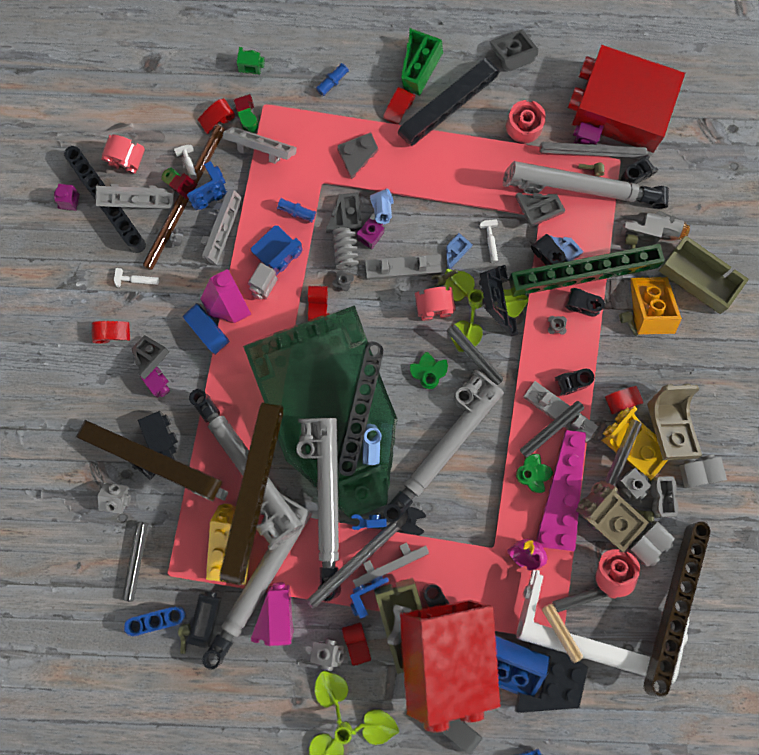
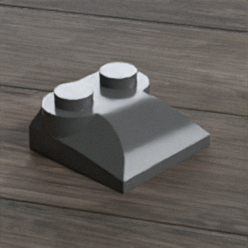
[490,29,538,71]

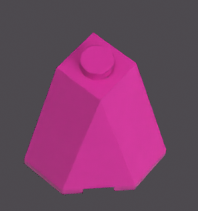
[200,269,251,323]
[251,583,294,646]

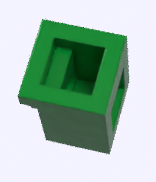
[237,47,265,75]

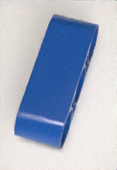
[182,303,230,355]
[124,606,186,636]

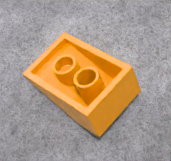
[630,277,682,335]

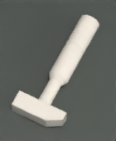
[174,145,197,180]
[479,219,498,263]
[114,268,159,288]

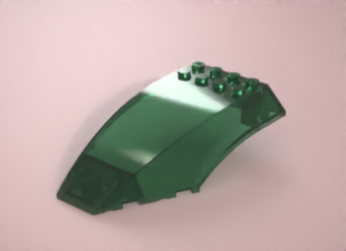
[243,305,398,519]

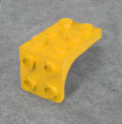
[601,406,668,481]
[206,504,249,585]

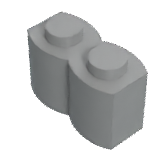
[248,263,278,300]
[679,454,727,488]
[650,476,678,518]
[627,521,675,567]

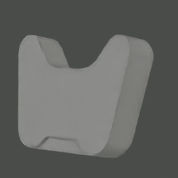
[388,605,412,645]

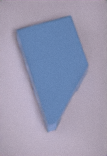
[446,233,472,269]
[549,235,583,262]

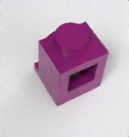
[573,123,604,145]
[54,184,80,211]
[357,218,385,250]
[140,366,170,398]

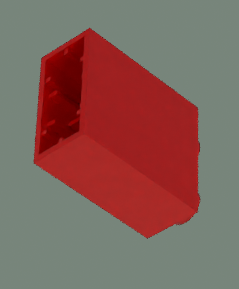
[567,45,686,153]
[400,600,500,732]

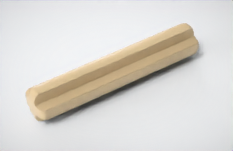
[542,604,583,662]

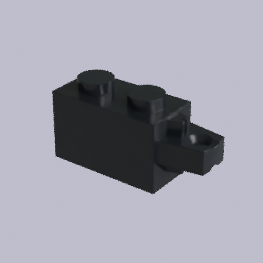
[137,411,178,460]

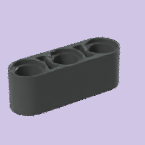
[442,718,483,755]

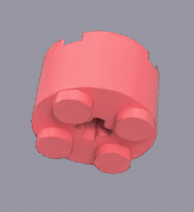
[506,100,546,144]
[102,134,145,174]
[415,287,456,321]
[595,549,640,598]

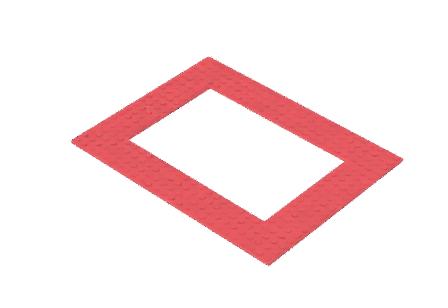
[168,104,621,634]

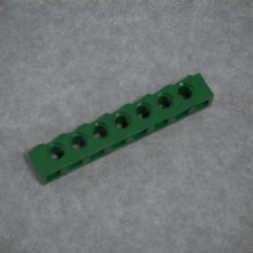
[508,244,665,297]

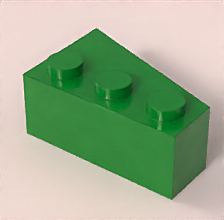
[401,28,443,96]

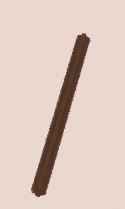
[143,125,225,270]

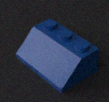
[495,636,549,696]

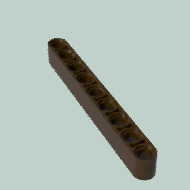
[220,402,283,585]
[76,420,222,501]
[643,521,711,697]

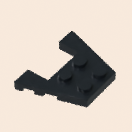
[479,265,519,337]
[514,643,588,713]

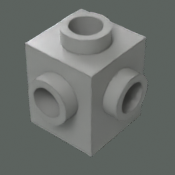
[617,468,651,500]
[98,483,131,514]
[310,639,344,670]

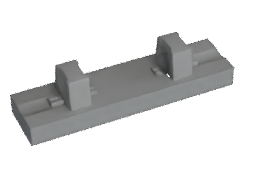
[223,127,297,164]
[95,184,174,209]
[201,189,243,265]
[365,254,441,280]
[523,381,599,443]
[353,543,429,587]

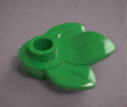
[410,352,448,389]
[516,454,553,493]

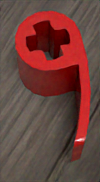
[383,87,415,125]
[198,98,235,134]
[308,286,328,322]
[91,321,130,344]
[605,386,644,415]
[342,622,371,666]

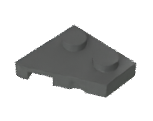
[337,132,378,179]
[326,192,362,233]
[515,193,565,227]
[132,335,169,380]

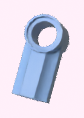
[370,188,394,224]
[362,424,382,465]

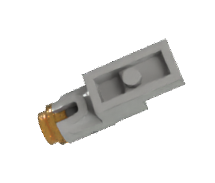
[620,211,690,244]

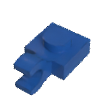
[351,514,387,530]

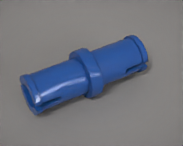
[316,63,349,96]
[277,198,316,223]

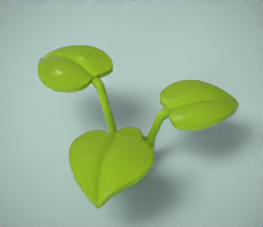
[444,269,529,352]
[309,671,399,755]

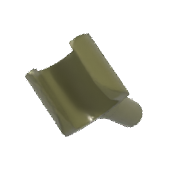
[578,162,605,176]
[625,234,638,249]
[431,269,458,286]
[619,312,638,336]
[635,509,654,523]
[178,623,191,654]

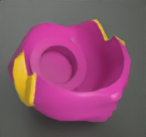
[507,539,547,571]

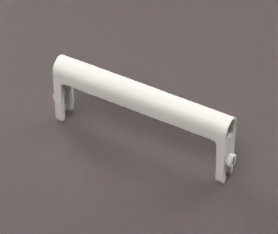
[516,570,689,684]

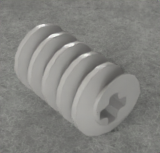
[332,227,359,270]

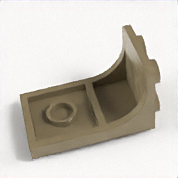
[647,384,702,460]
[576,480,649,552]

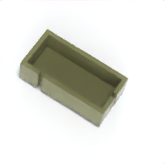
[658,235,749,314]
[374,578,422,674]

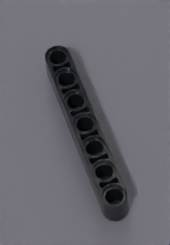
[398,58,500,146]
[64,146,146,253]
[337,341,384,476]

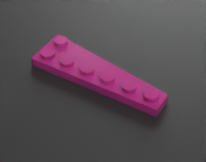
[536,430,586,551]

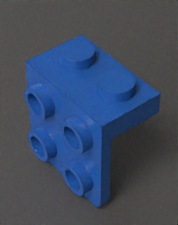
[187,161,227,210]
[251,225,303,275]
[350,576,389,619]

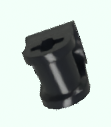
[621,155,658,184]
[531,234,566,266]
[565,288,605,317]
[555,368,595,396]
[423,583,449,608]

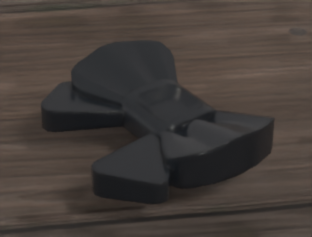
[401,507,426,536]

